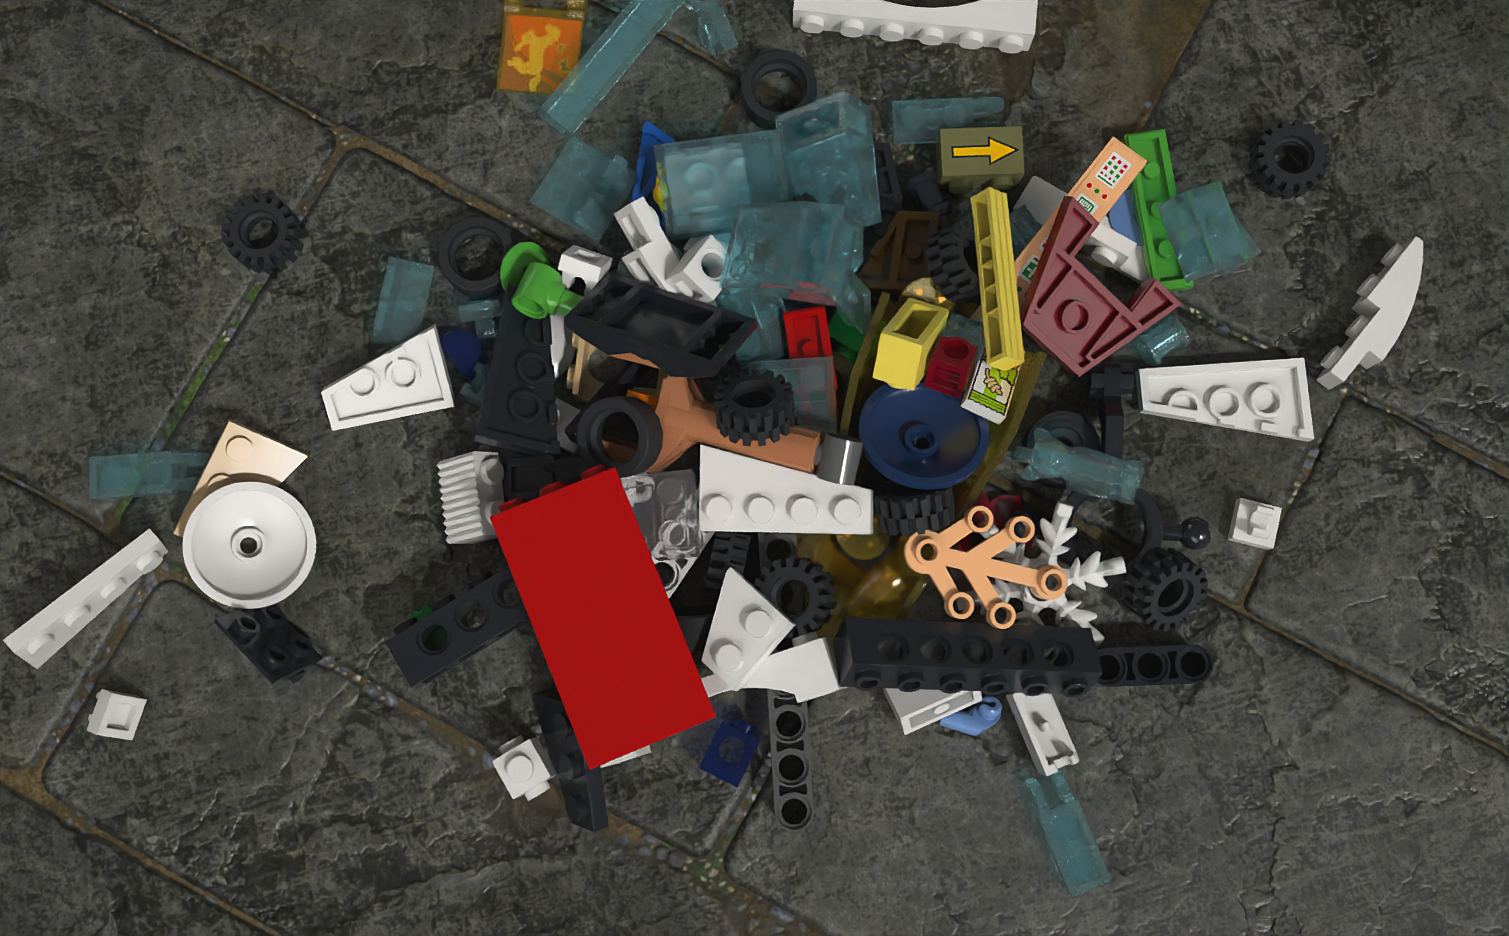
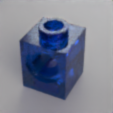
[699,717,761,788]

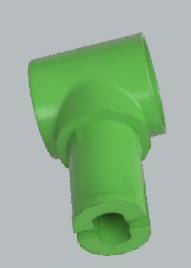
[512,262,584,319]

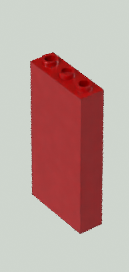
[490,464,716,770]

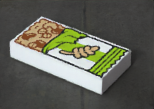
[960,337,1025,424]

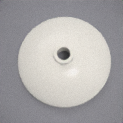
[182,481,316,609]

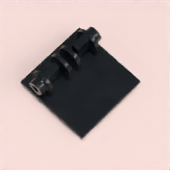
[214,605,323,684]

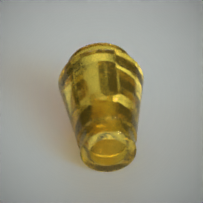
[841,562,907,618]

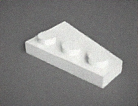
[321,324,456,431]

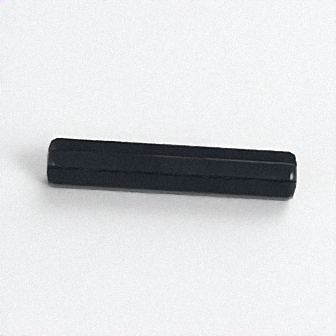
[565,360,652,444]

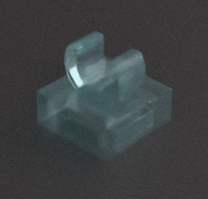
[458,296,504,340]

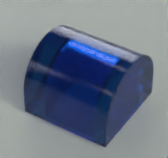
[440,329,488,380]

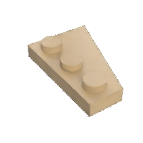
[173,419,308,538]

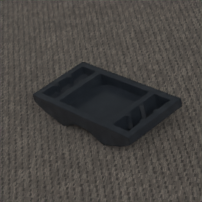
[564,272,757,378]

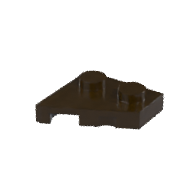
[850,210,942,296]

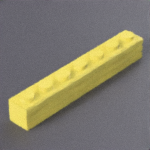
[970,187,1025,371]

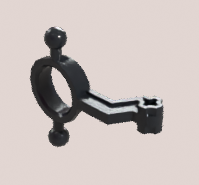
[1007,362,1212,583]

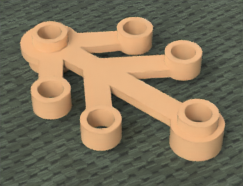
[904,506,1068,629]

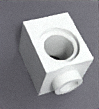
[665,235,741,303]

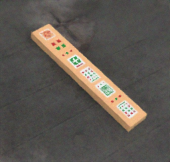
[956,136,1147,353]

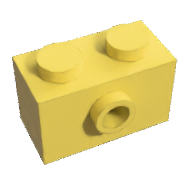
[872,297,949,391]

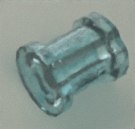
[1133,314,1190,368]

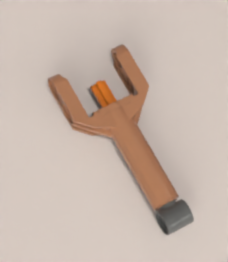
[578,353,864,486]

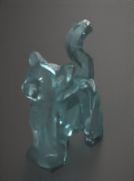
[1010,427,1145,505]

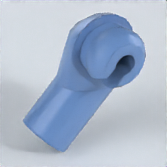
[938,696,1002,736]

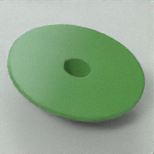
[500,242,551,291]

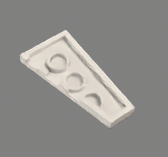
[699,445,874,534]

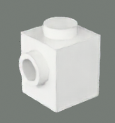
[492,735,557,801]

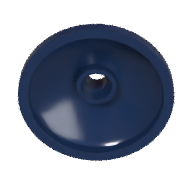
[858,376,990,490]

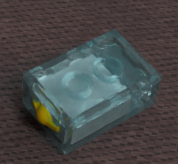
[653,129,790,241]

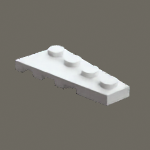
[1135,358,1314,442]
[3,528,168,669]

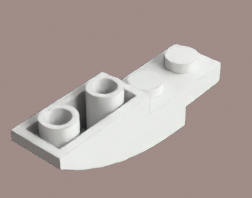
[614,196,722,308]
[1316,236,1423,390]

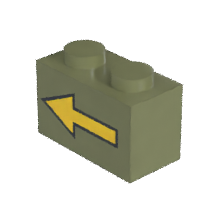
[936,126,1025,194]

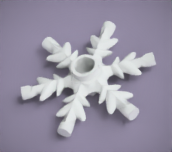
[956,501,1126,647]

